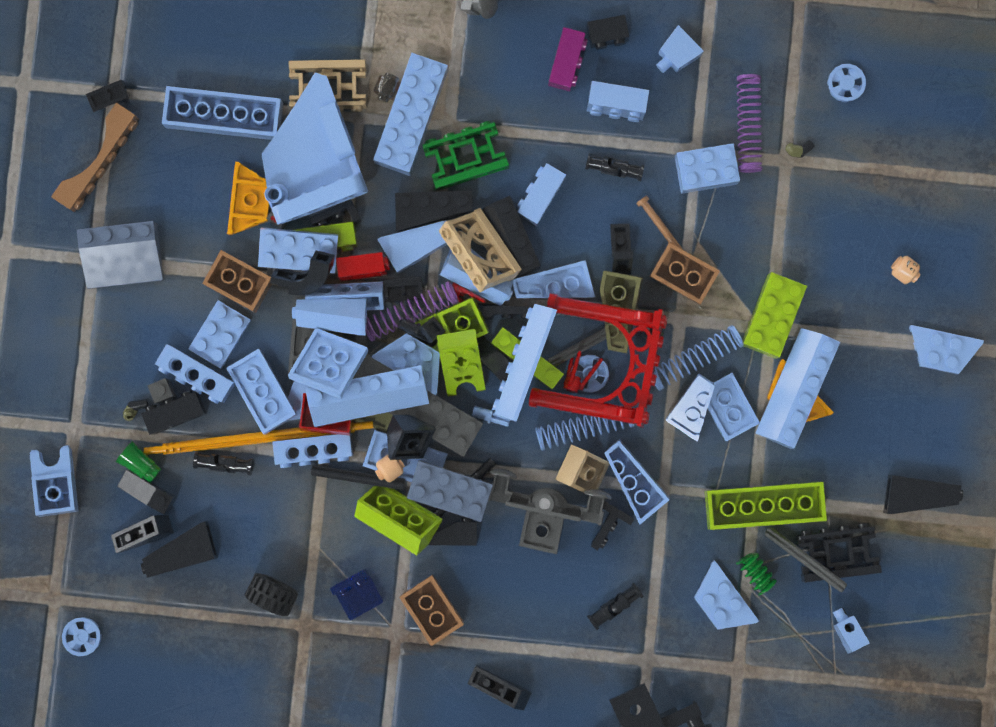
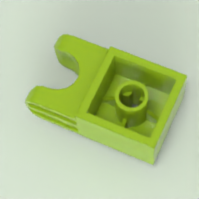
[415,297,489,352]
[437,329,486,397]

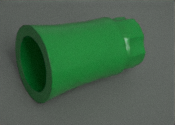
[116,441,161,483]

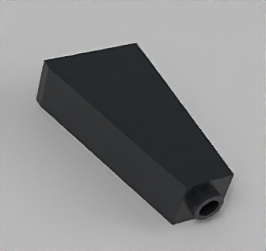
[883,475,963,514]
[141,521,218,578]

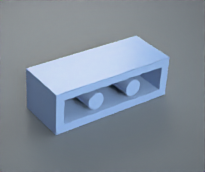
[516,163,566,226]

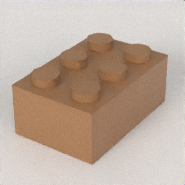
[649,242,720,305]
[202,250,272,313]
[399,574,464,646]

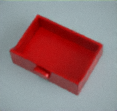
[299,393,353,436]

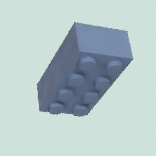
[407,460,493,522]

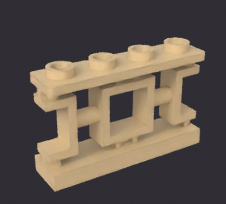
[289,60,367,112]

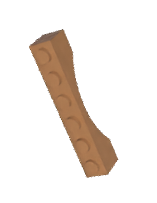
[51,103,139,212]

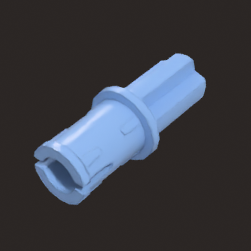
[472,405,510,426]

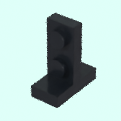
[309,199,362,227]
[610,224,633,275]
[590,501,634,551]

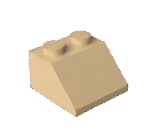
[555,445,609,493]

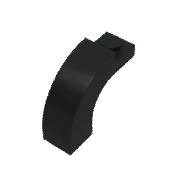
[270,250,335,295]

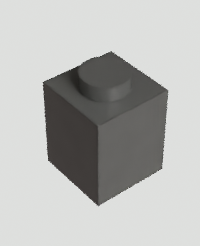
[147,378,177,404]

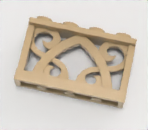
[439,208,522,292]

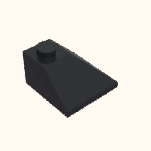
[387,415,436,460]

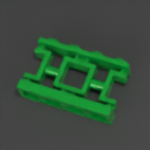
[422,121,509,191]

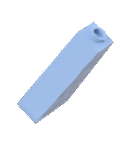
[377,220,457,274]
[440,249,513,306]
[292,298,367,335]

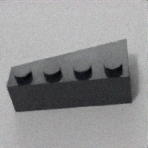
[395,191,473,233]

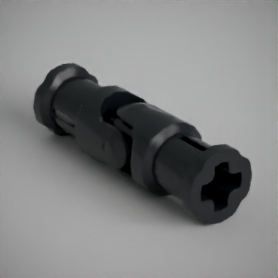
[585,153,644,182]
[193,452,254,476]
[587,583,644,630]

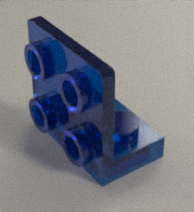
[330,568,383,620]

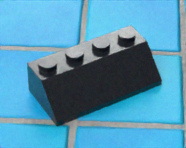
[482,196,541,279]

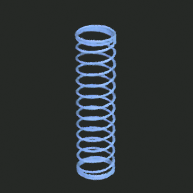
[654,325,744,391]
[535,405,634,451]

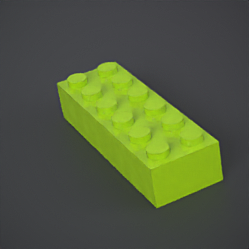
[705,482,827,530]

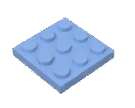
[288,328,368,399]

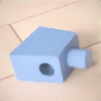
[656,25,704,73]
[833,608,869,654]

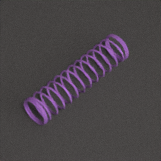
[737,74,763,173]
[366,281,459,341]

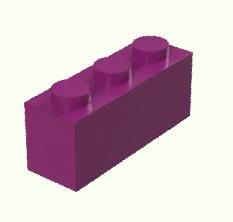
[548,27,588,92]

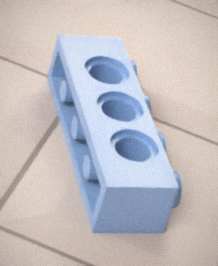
[305,281,385,310]
[155,344,235,404]
[273,434,353,468]

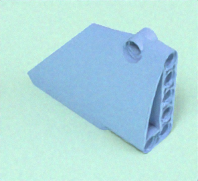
[262,73,368,225]

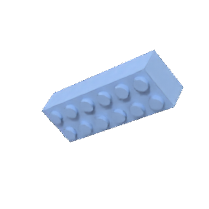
[373,53,448,176]
[162,86,283,140]

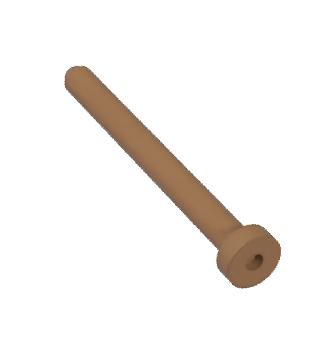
[636,195,683,250]

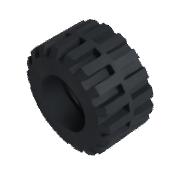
[245,573,299,616]

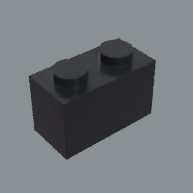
[587,15,629,50]

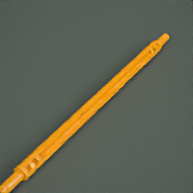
[144,421,374,455]

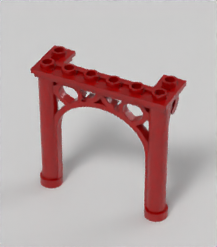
[529,293,668,428]

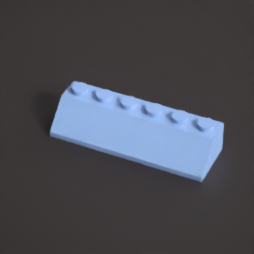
[492,304,557,422]
[755,328,840,449]
[305,365,429,427]

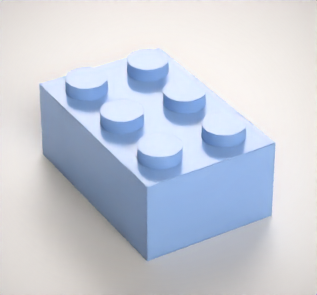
[587,81,649,122]
[675,143,740,194]

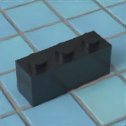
[141,390,206,435]

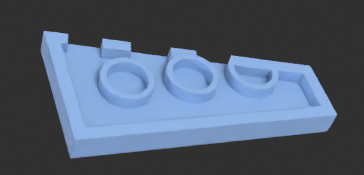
[511,260,595,299]

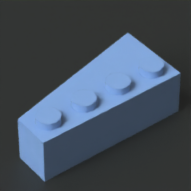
[604,439,670,524]

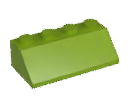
[354,486,442,556]

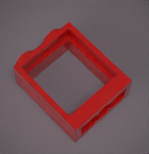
[336,252,390,281]

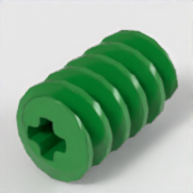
[736,553,777,596]

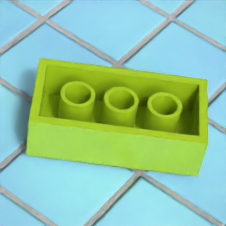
[742,272,807,359]

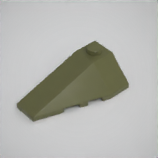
[600,270,643,353]

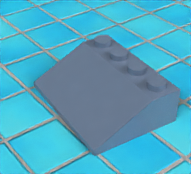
[77,221,163,289]

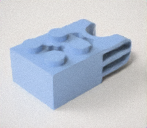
[30,445,79,517]

